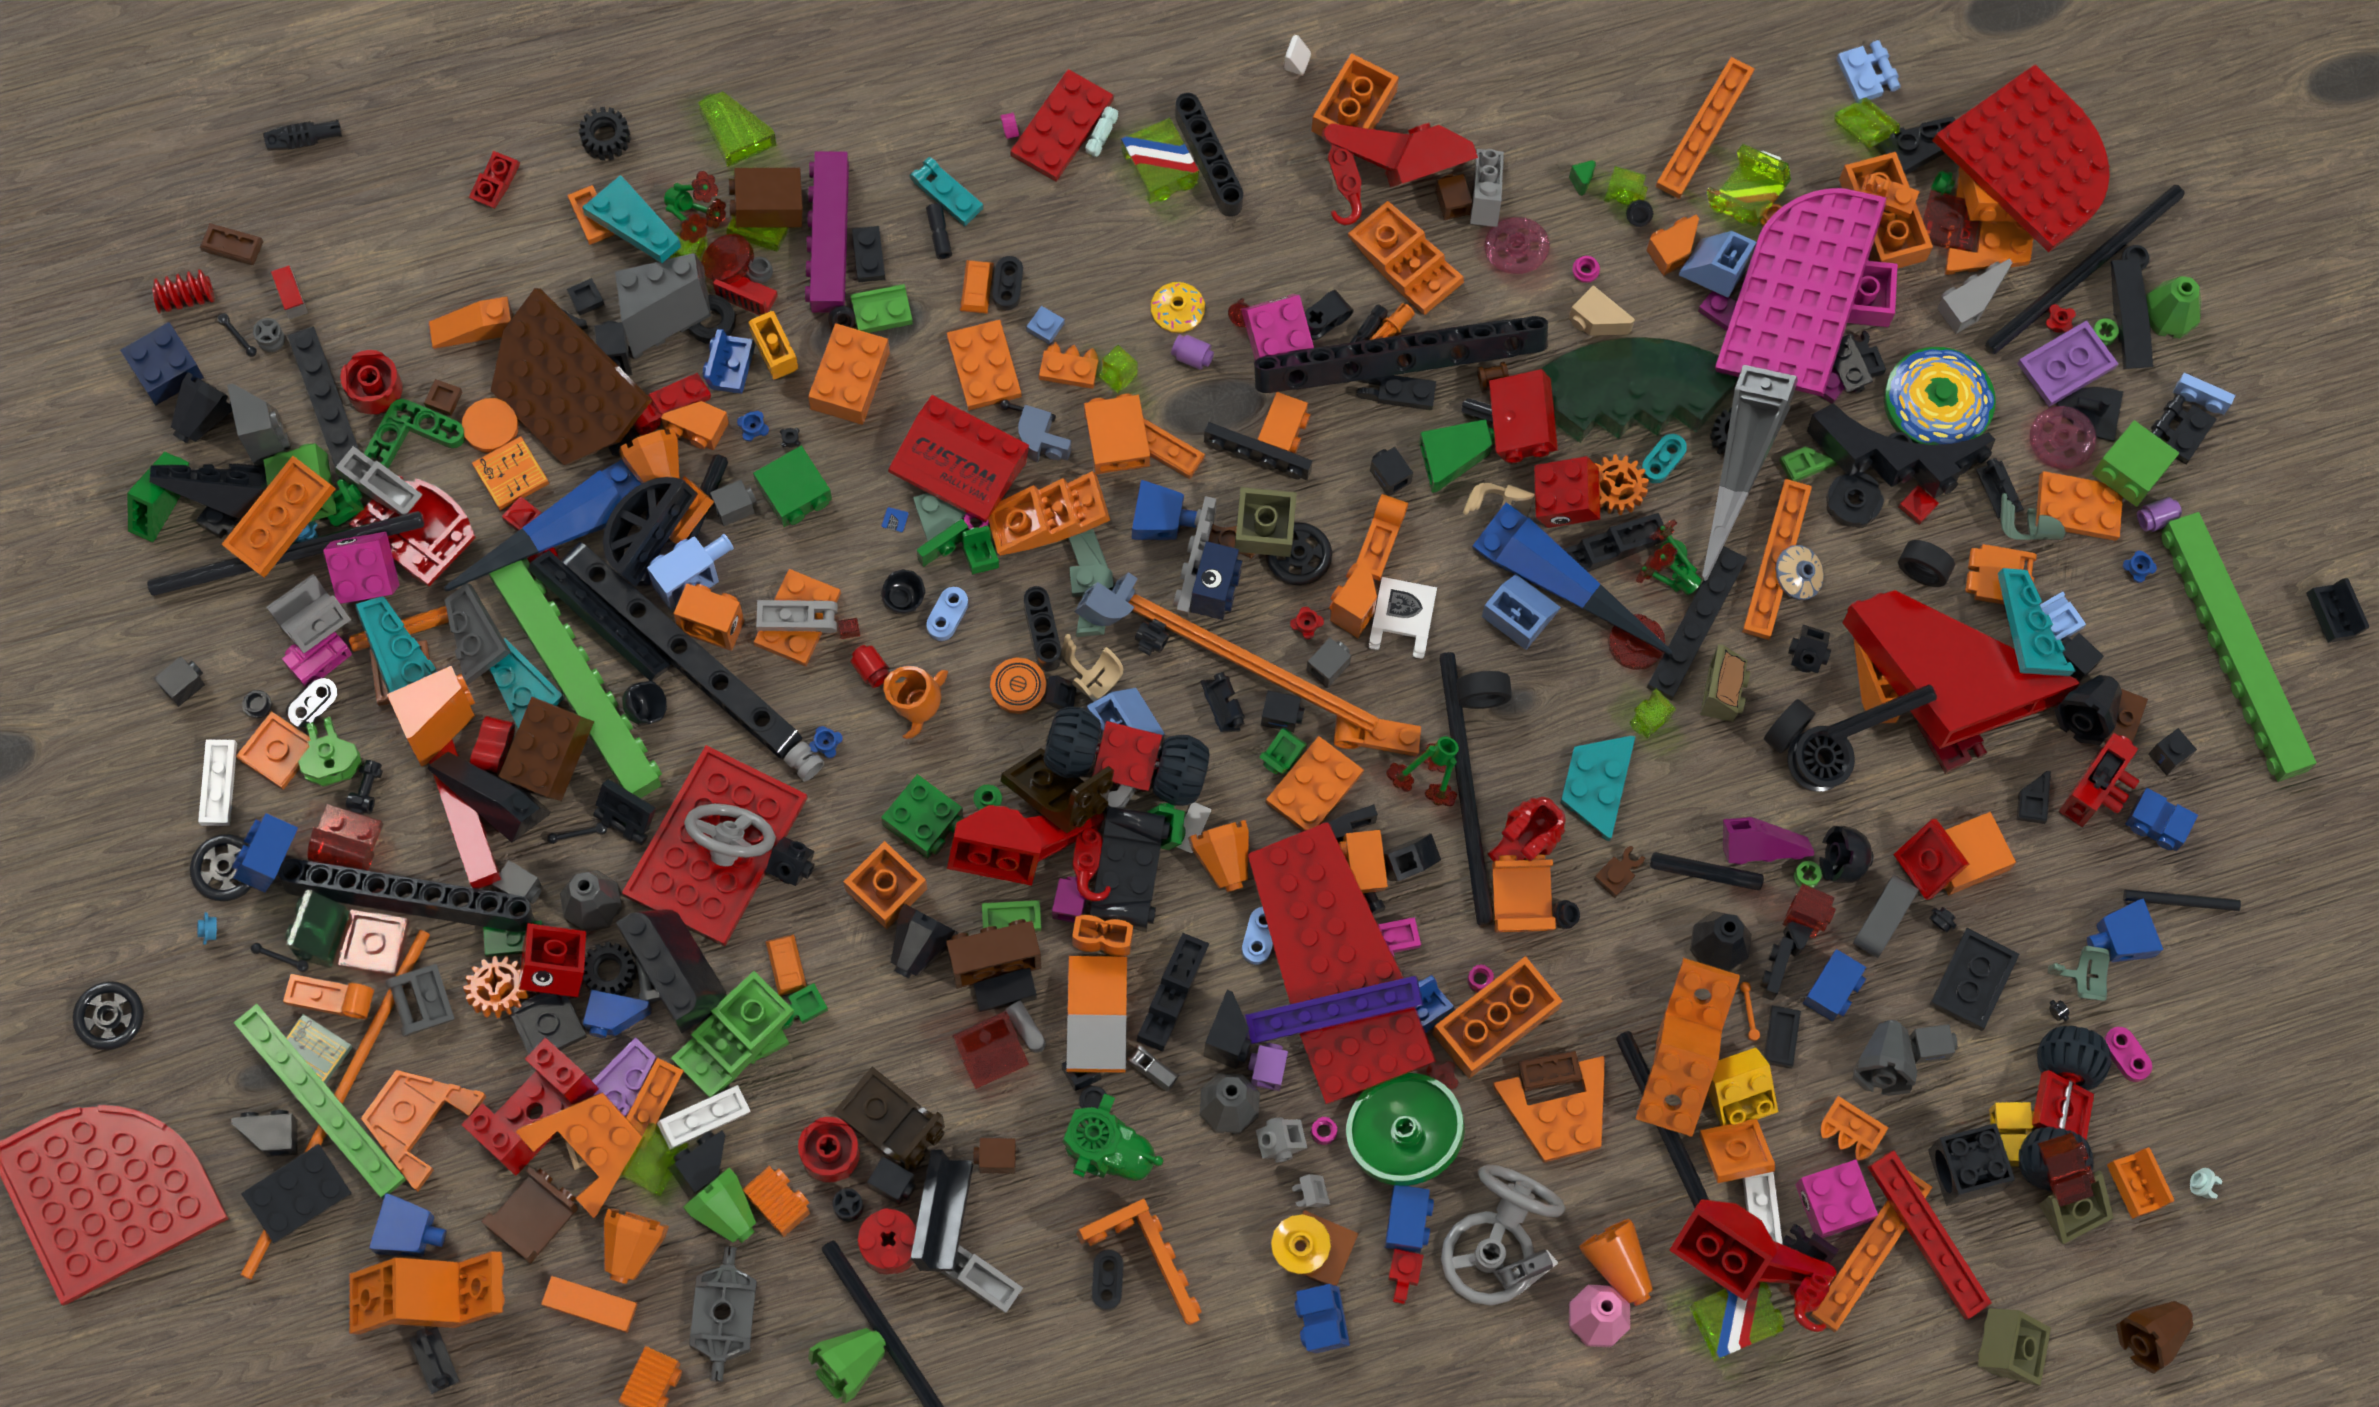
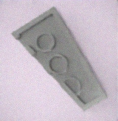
[1173,496,1216,617]

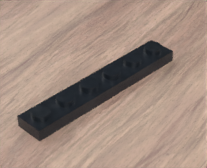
[287,326,360,481]
[1647,546,1747,701]
[528,550,672,681]

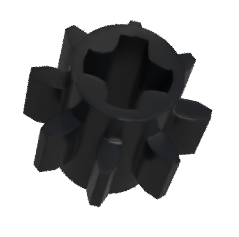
[1135,618,1170,656]

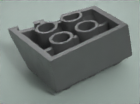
[615,253,711,359]
[227,384,291,466]

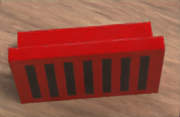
[713,270,778,316]

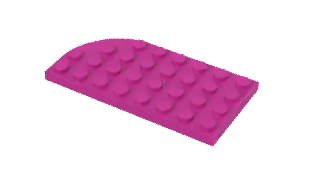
[1715,188,1886,397]

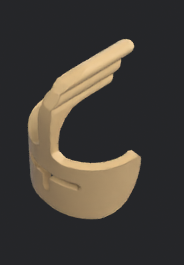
[1463,483,1535,517]
[1061,634,1123,702]

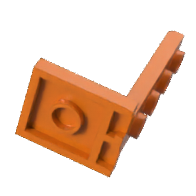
[1076,1199,1202,1325]

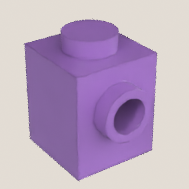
[1248,1043,1288,1091]

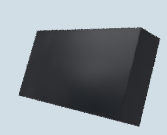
[1764,1005,1801,1069]

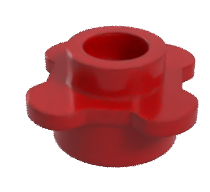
[2046,304,2076,333]
[1290,607,1324,639]

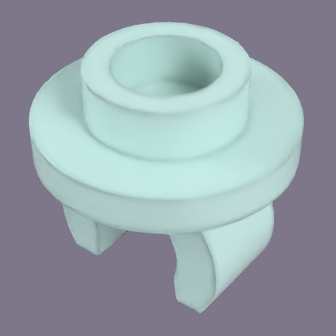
[2190,1168,2222,1199]

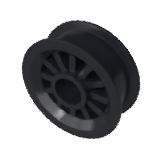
[1787,726,1855,792]

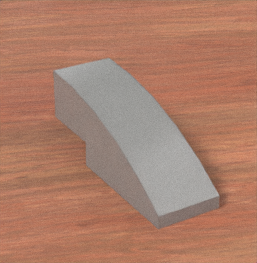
[335,446,422,515]
[939,1245,1023,1313]

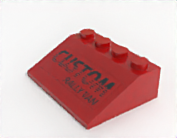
[888,395,1029,523]

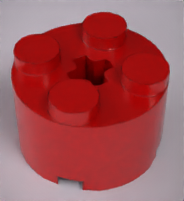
[340,350,403,415]
[798,1117,860,1183]
[858,1208,916,1275]

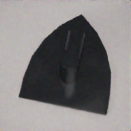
[2056,387,2123,442]

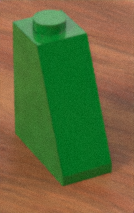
[1419,419,1495,493]
[127,451,189,542]

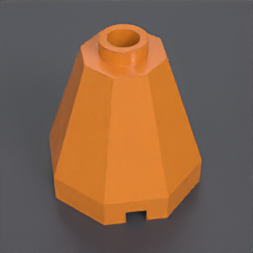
[619,428,679,484]
[1188,820,1249,892]
[604,1208,669,1284]

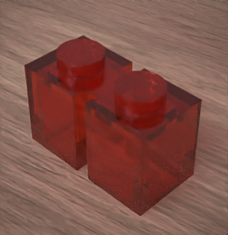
[1782,884,1836,938]
[2038,1132,2096,1207]

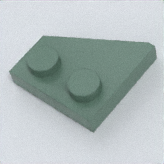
[913,493,966,542]

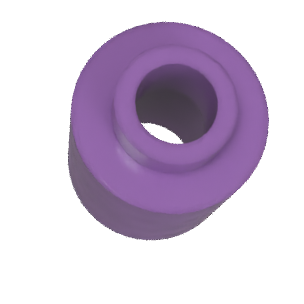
[1171,334,1214,370]
[2137,497,2182,532]

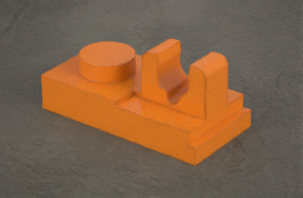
[1860,174,1920,219]

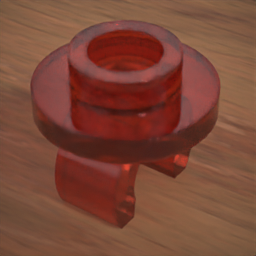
[1228,298,1255,328]

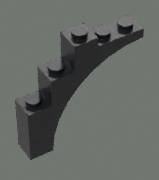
[1807,403,1996,498]

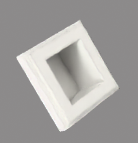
[1284,35,1311,75]

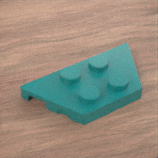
[1560,736,1635,841]

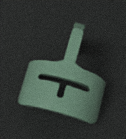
[2000,493,2065,540]
[2048,946,2110,1001]

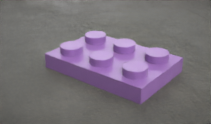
[2017,320,2118,407]

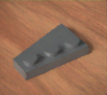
[445,583,511,686]

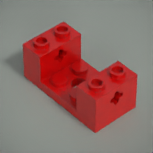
[462,1037,599,1176]

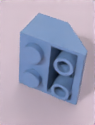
[1679,231,1757,298]
[1482,574,1561,650]
[1087,688,1165,739]

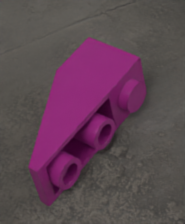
[1723,817,1814,864]

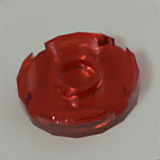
[701,234,754,284]
[1608,614,1665,670]

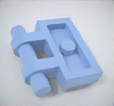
[1837,40,1900,104]

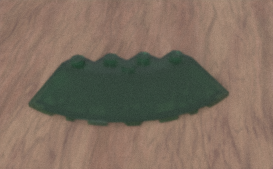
[1541,337,1739,443]

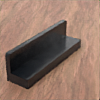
[911,1149,973,1272]

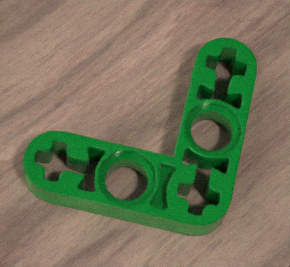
[364,399,466,468]

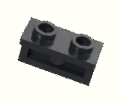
[2306,578,2369,643]

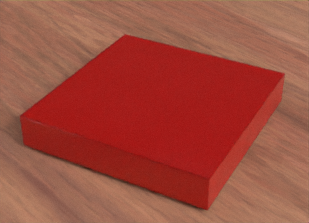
[1893,819,1970,900]

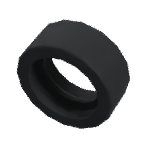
[1898,540,1955,587]
[1456,671,1512,709]
[1763,699,1815,753]

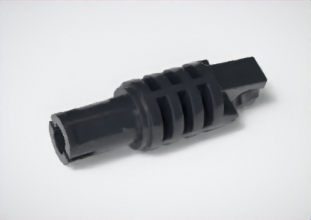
[263,119,342,151]

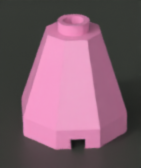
[1569,1285,1630,1347]

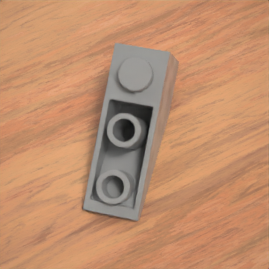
[1470,149,1504,227]
[1937,259,2012,334]

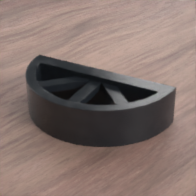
[603,477,698,587]

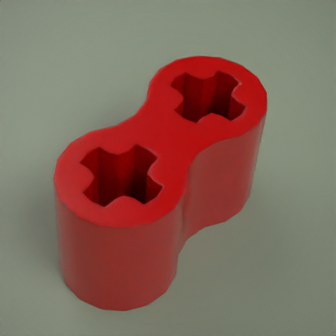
[470,716,515,774]

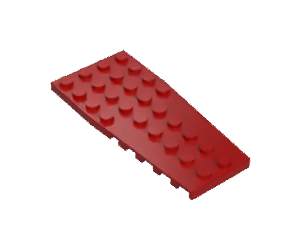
[1248,822,1436,1104]

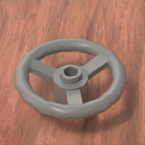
[684,804,776,866]
[1478,1164,1566,1228]
[1441,1211,1535,1306]

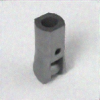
[1005,1000,1046,1053]
[1126,1045,1178,1092]
[1497,1250,1553,1289]

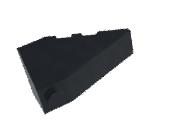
[149,464,267,519]

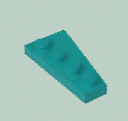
[582,175,681,263]
[1997,568,2075,676]
[356,596,437,693]

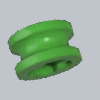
[2093,318,2119,346]
[1794,861,1822,889]

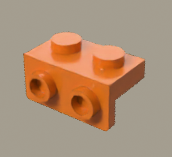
[2107,1147,2174,1219]

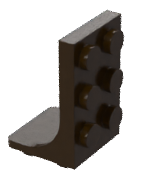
[1000,748,1114,834]
[834,1066,945,1171]

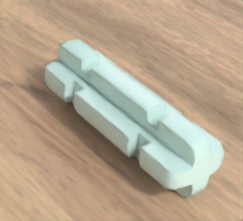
[1086,107,1118,157]

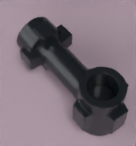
[346,760,383,815]

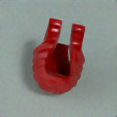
[1487,797,1566,862]

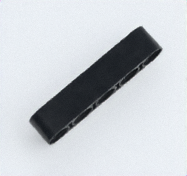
[1175,92,1244,217]

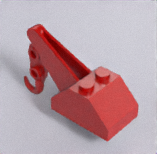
[1322,123,1478,225]
[947,805,1111,901]
[1669,1199,1837,1332]

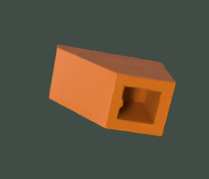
[1647,215,1699,276]
[661,401,729,451]

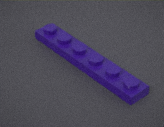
[1245,976,1423,1044]

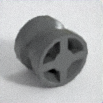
[253,318,285,352]

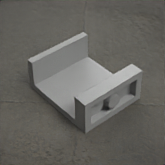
[267,574,351,653]

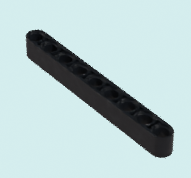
[278,859,534,932]

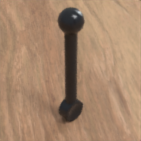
[218,313,257,357]
[1000,399,1056,422]
[547,822,607,844]
[251,943,309,972]

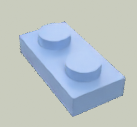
[2173,373,2235,415]

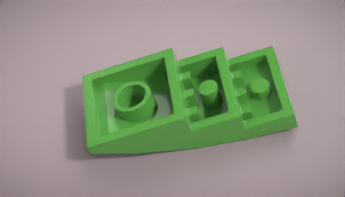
[671,971,795,1098]

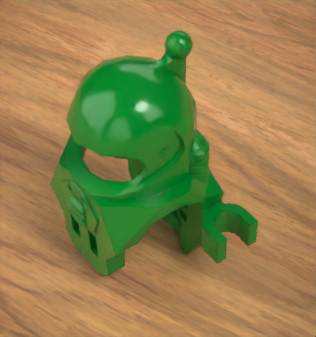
[1062,1094,1163,1181]

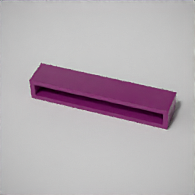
[805,151,849,313]

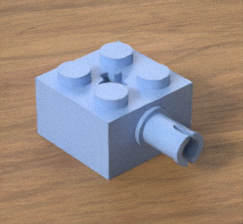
[647,534,734,613]

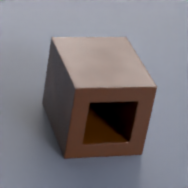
[1435,174,1472,221]
[973,1138,1016,1174]

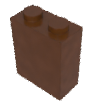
[729,168,802,228]

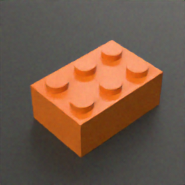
[1311,53,1399,137]
[808,323,890,425]

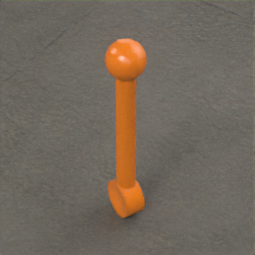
[1740,981,1760,1041]

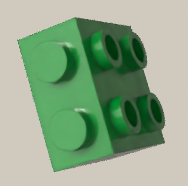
[753,445,832,527]
[881,774,963,859]

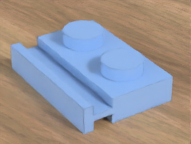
[2040,592,2086,641]

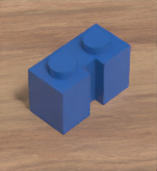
[2125,788,2198,851]
[1802,949,1866,1022]
[1385,1185,1434,1253]
[1295,1284,1350,1353]

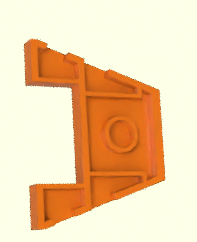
[1945,176,2033,275]
[1493,1056,1605,1163]
[361,1070,486,1192]
[516,1092,643,1218]

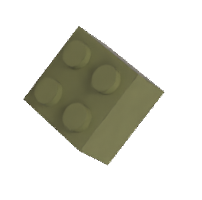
[1235,487,1297,557]

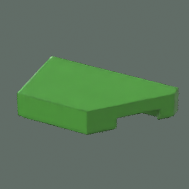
[1779,447,1837,482]

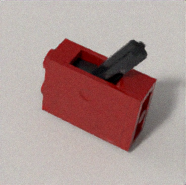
[1461,369,1558,463]
[2058,733,2139,828]

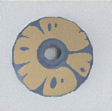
[1775,545,1824,600]

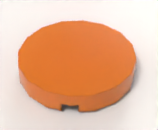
[462,398,518,453]

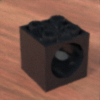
[1928,1123,2015,1206]

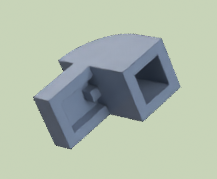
[1018,405,1071,462]
[1074,572,1138,626]

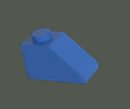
[583,990,652,1038]

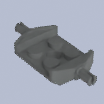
[689,1247,758,1382]

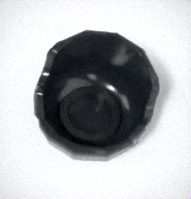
[880,569,925,615]
[622,681,667,725]

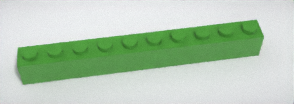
[2161,512,2317,782]
[488,558,662,798]

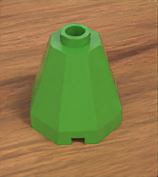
[2146,276,2201,338]
[682,1167,756,1243]
[808,1328,886,1404]

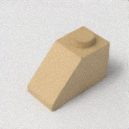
[1569,285,1635,336]

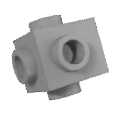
[1256,1117,1307,1162]

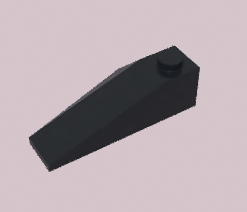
[427,752,551,843]

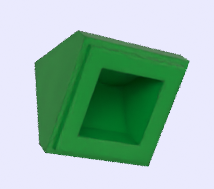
[1569,160,1596,196]

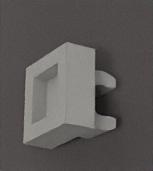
[1292,1174,1330,1208]

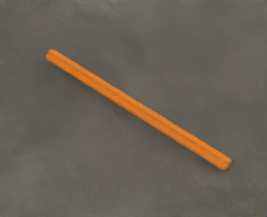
[1128,594,1379,732]

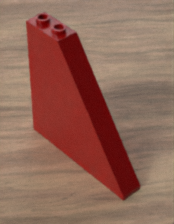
[1842,590,2080,749]

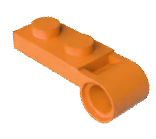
[1356,494,1409,581]
[1334,716,1421,756]
[283,974,375,1019]

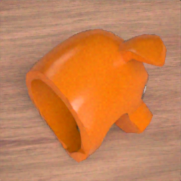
[883,666,948,739]

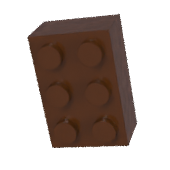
[499,697,594,801]
[946,919,1041,989]

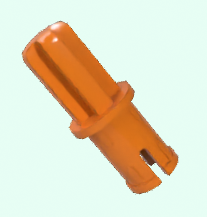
[1370,303,1415,340]

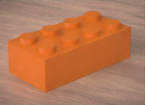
[1839,152,1933,269]
[1432,956,1563,1079]

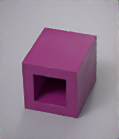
[1052,877,1086,923]

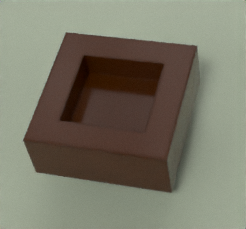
[424,379,463,416]

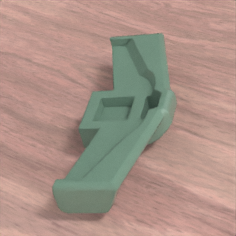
[1068,529,1114,637]

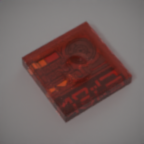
[1923,190,1979,252]
[337,909,409,976]

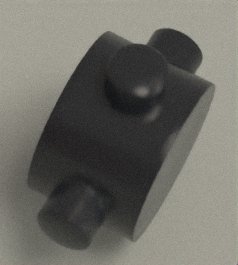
[780,427,801,448]
[2049,1000,2070,1022]

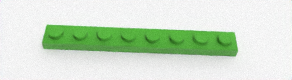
[233,1004,406,1199]

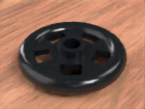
[1265,522,1332,586]
[190,834,252,902]
[73,981,144,1050]

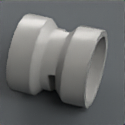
[784,741,824,782]

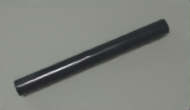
[2123,889,2241,911]

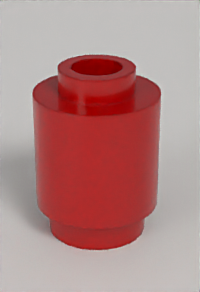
[850,645,889,688]

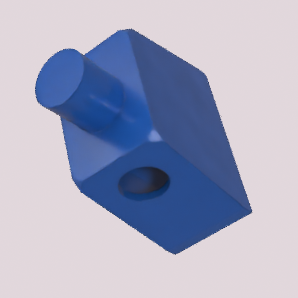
[1132,480,1197,540]
[2087,898,2163,962]
[369,1193,447,1257]

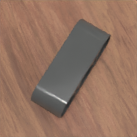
[1852,874,1919,958]

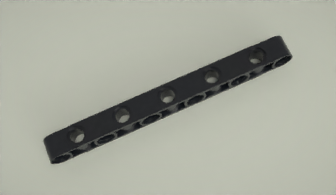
[1254,316,1548,393]
[561,541,802,760]

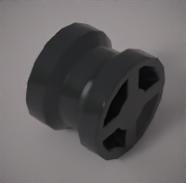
[832,1188,864,1222]

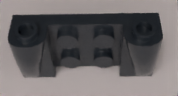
[1090,806,1170,932]

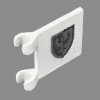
[1368,577,1437,659]

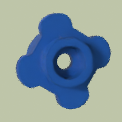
[737,411,769,441]
[2123,551,2157,583]
[809,726,843,758]

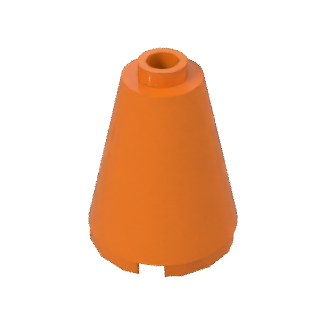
[1579,1219,1653,1306]

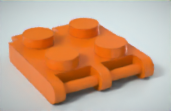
[1965,544,2037,605]

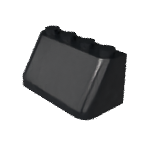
[616,909,727,1033]

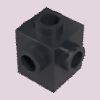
[1788,625,1831,673]
[765,837,815,886]

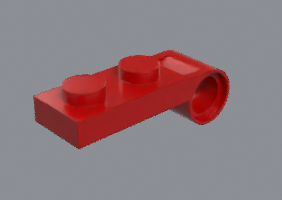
[633,373,711,436]

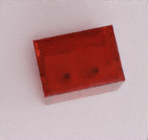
[838,618,860,639]

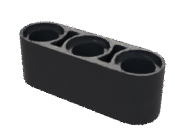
[1024,586,1061,671]

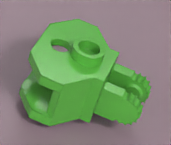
[298,717,363,787]

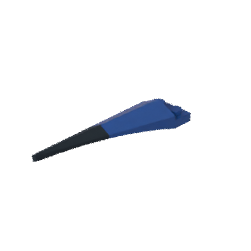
[444,459,649,591]
[1472,502,1672,655]

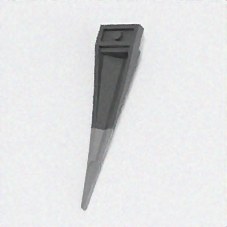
[1702,365,1798,581]

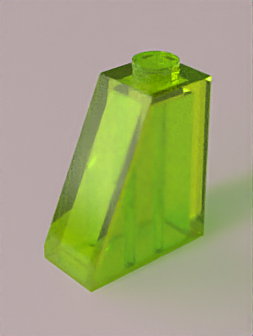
[698,91,777,167]

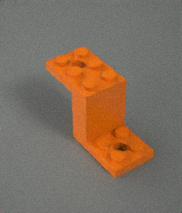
[1636,958,1740,1137]
[350,1251,505,1334]

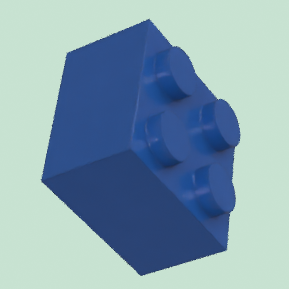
[232,813,298,892]

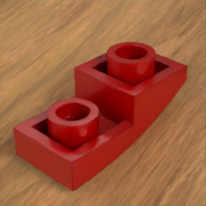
[469,151,520,209]

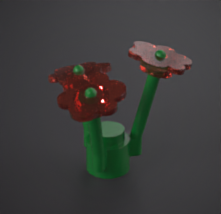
[664,171,726,243]
[1636,519,1702,595]
[1386,736,1459,807]

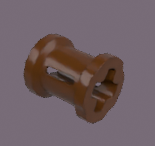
[1477,362,1509,391]

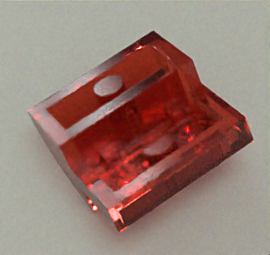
[307,804,383,871]
[952,1011,1029,1089]

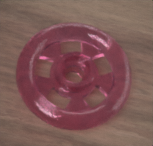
[1484,217,1550,274]
[2030,406,2096,469]

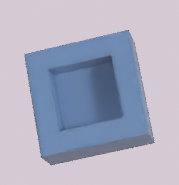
[1026,306,1065,345]

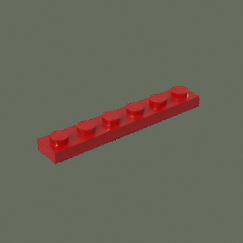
[1867,1150,1992,1320]

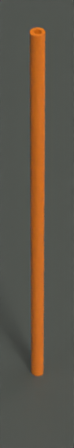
[240,930,430,1280]

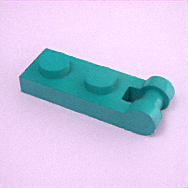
[909,157,983,227]

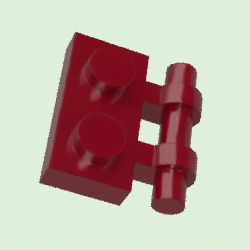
[1917,723,1987,774]

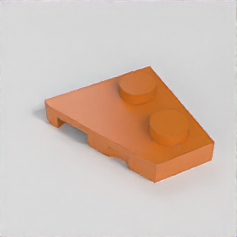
[669,476,714,544]

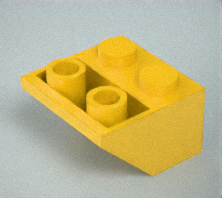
[1708,1047,1778,1126]

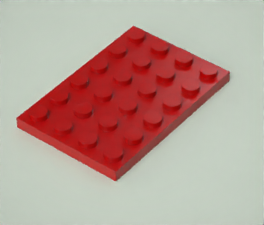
[622,745,808,946]

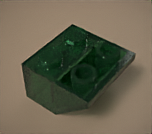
[285,889,351,968]

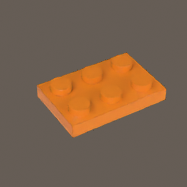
[947,320,1022,411]
[2036,471,2123,541]
[754,569,841,667]
[1266,736,1364,831]

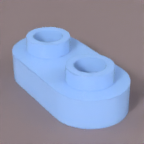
[927,587,968,641]
[1242,907,1273,965]

